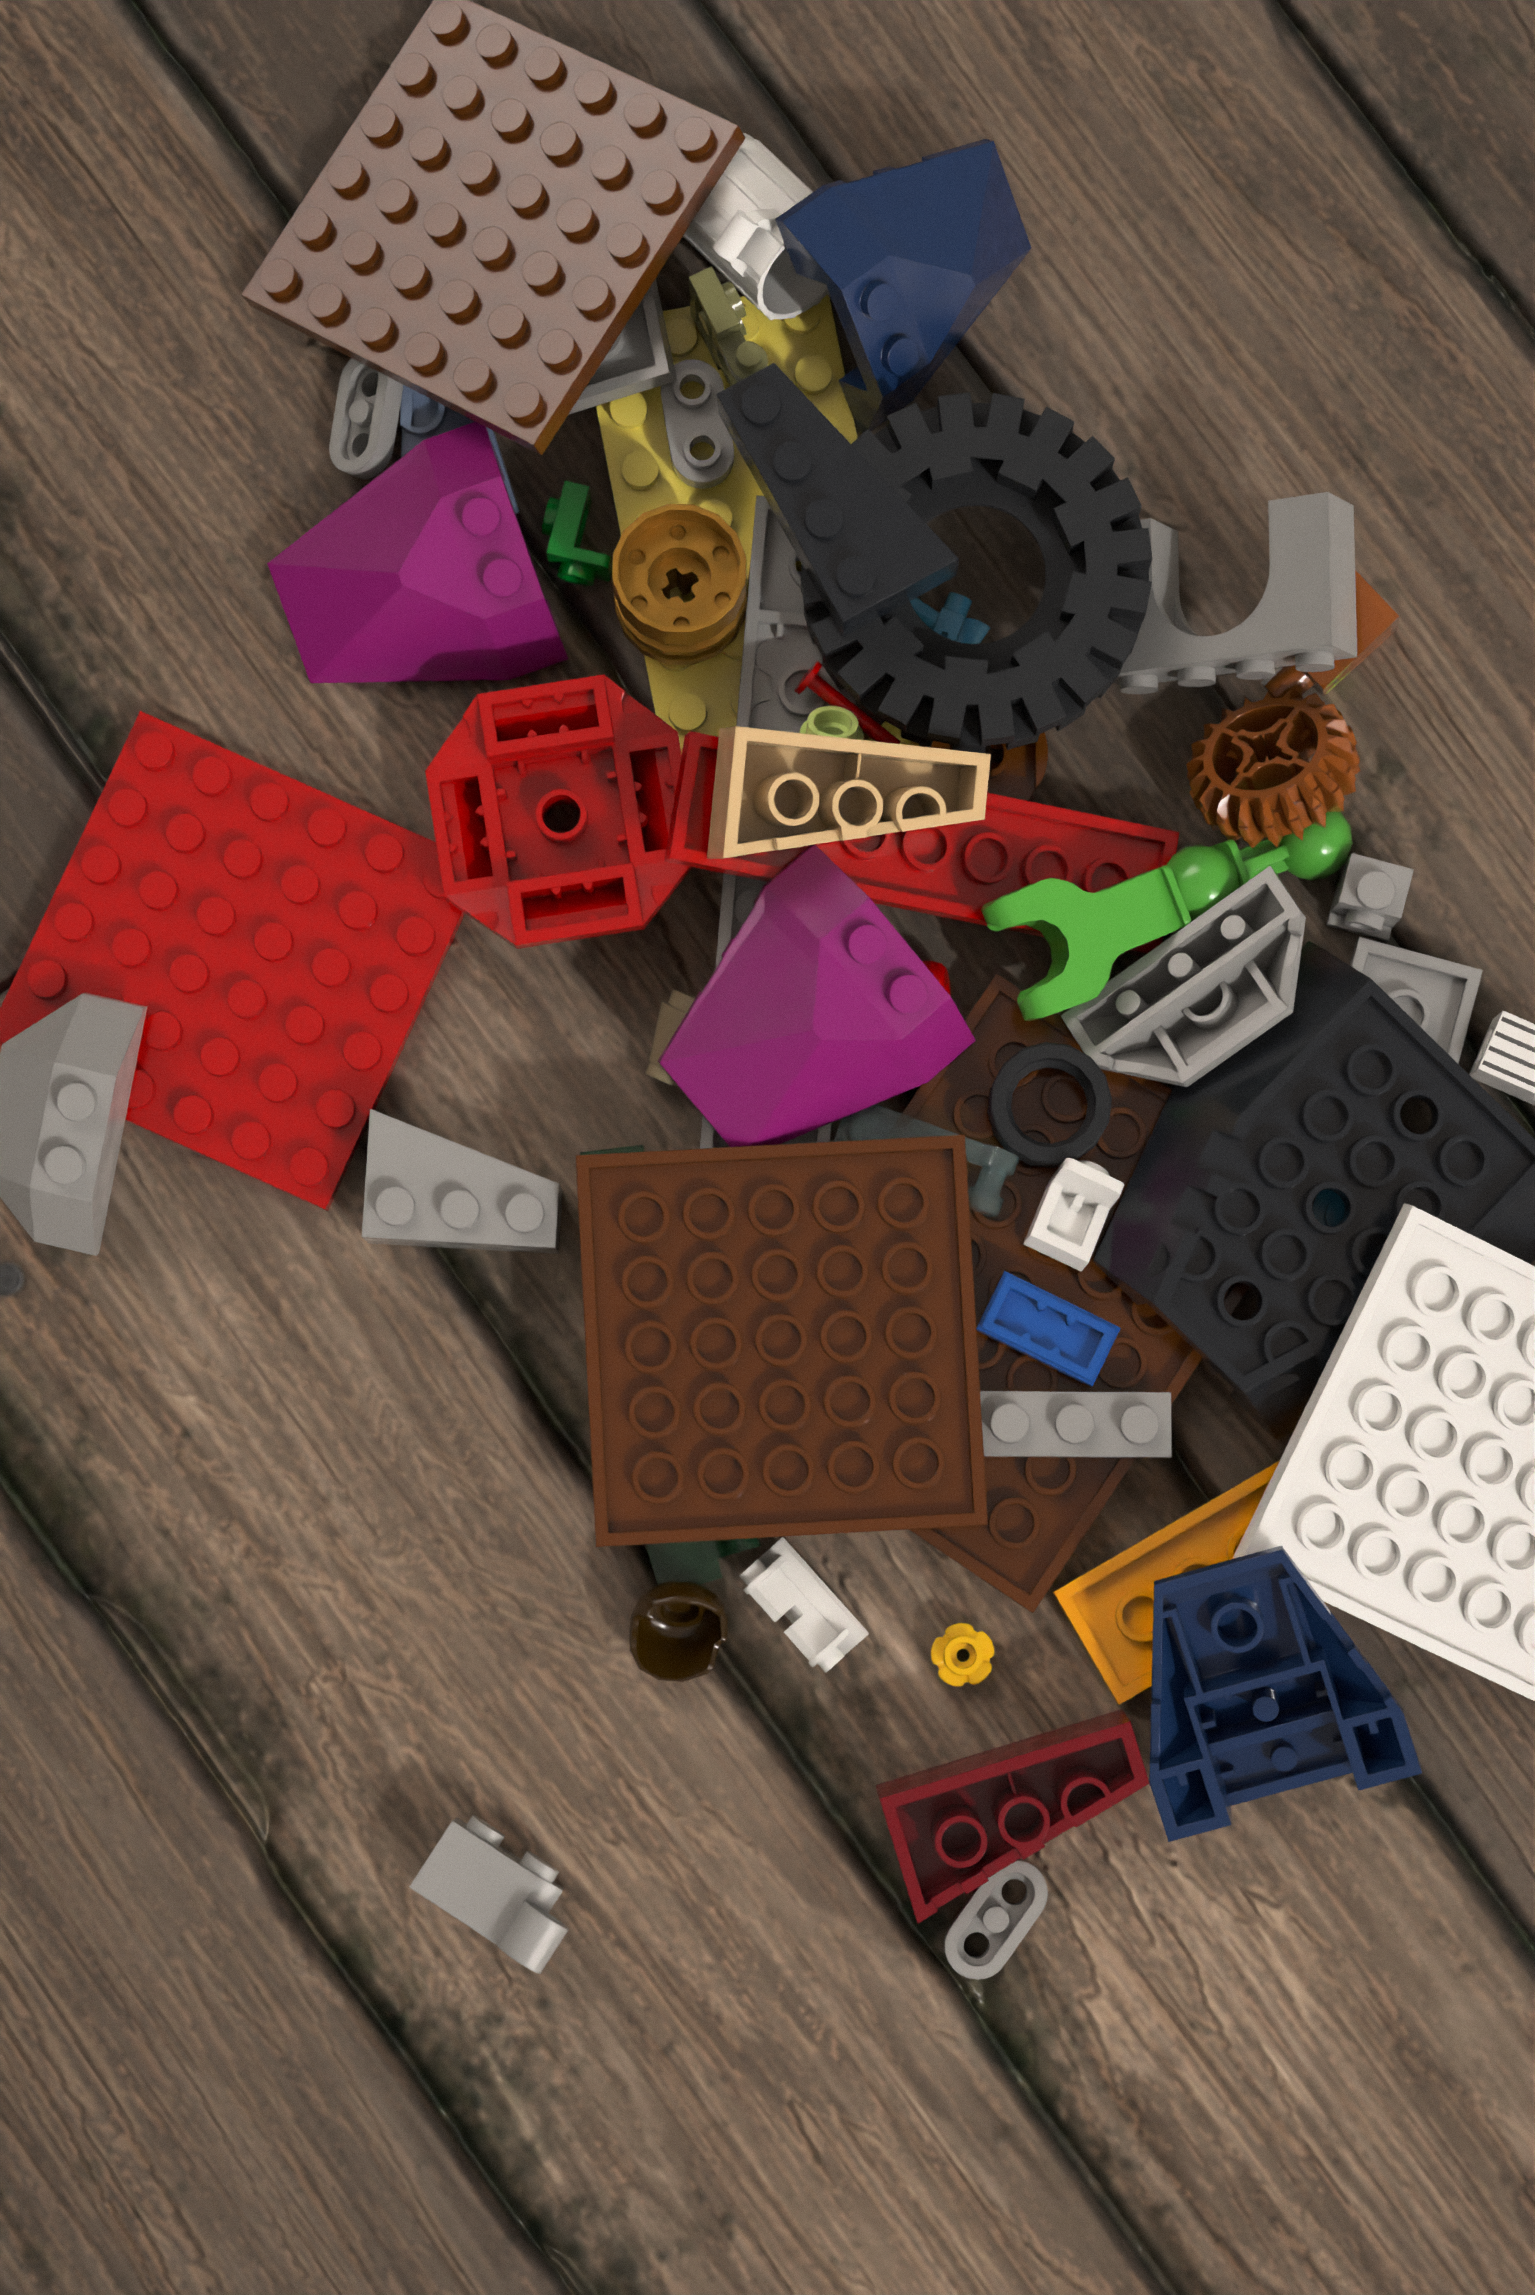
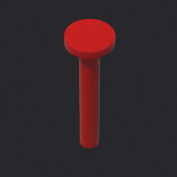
[794,661,901,744]

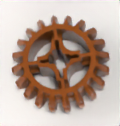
[1186,688,1361,848]

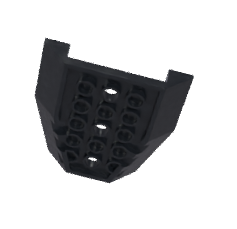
[1092,941,1535,1439]

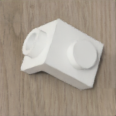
[1023,1158,1124,1271]

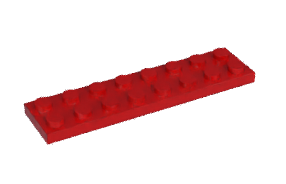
[664,731,1179,957]

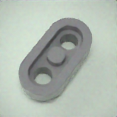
[329,358,403,479]
[661,359,734,489]
[944,1859,1048,1980]

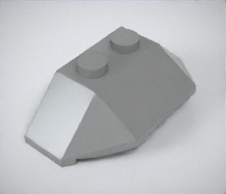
[1061,866,1306,1087]
[0,993,147,1256]

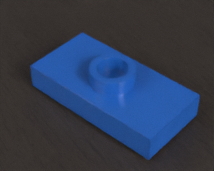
[976,1271,1121,1387]

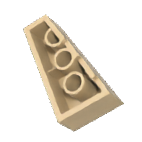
[707,726,991,859]

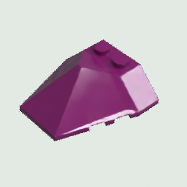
[267,422,569,683]
[657,845,976,1147]

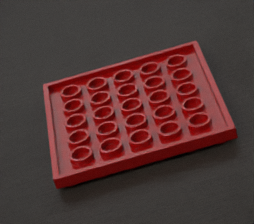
[0,711,465,1211]

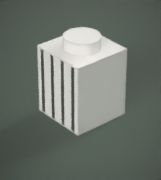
[1469,1011,1535,1105]

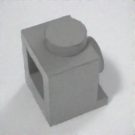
[1326,853,1414,942]

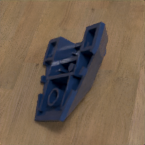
[775,139,1031,433]
[1149,1545,1422,1842]

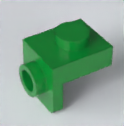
[542,481,612,586]

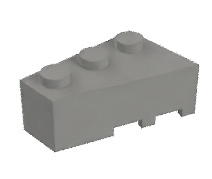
[362,1109,563,1254]

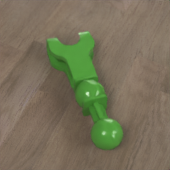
[981,812,1353,1021]

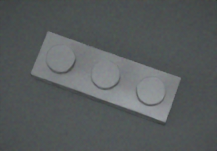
[980,1391,1172,1458]

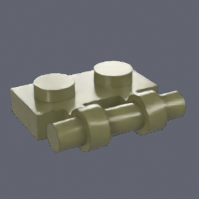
[689,266,768,386]

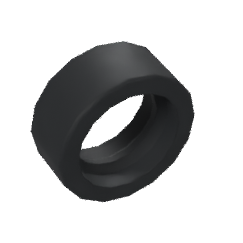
[987,1042,1112,1168]

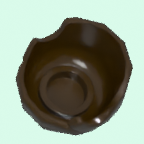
[629,1581,728,1682]

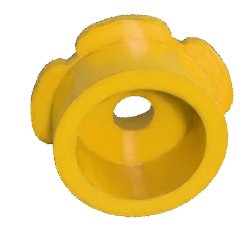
[931,1623,994,1687]

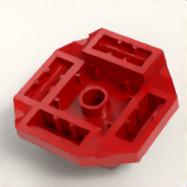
[425,674,693,949]

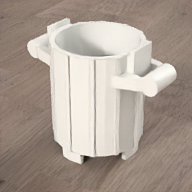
[683,133,831,321]

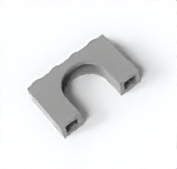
[1113,492,1357,694]

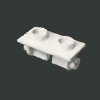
[740,1537,869,1673]

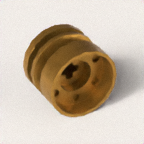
[612,504,747,665]

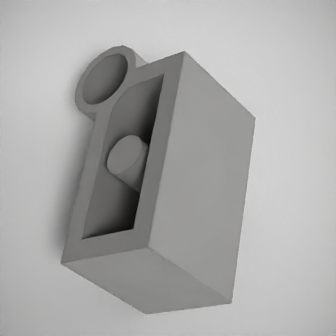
[409,1815,569,1974]

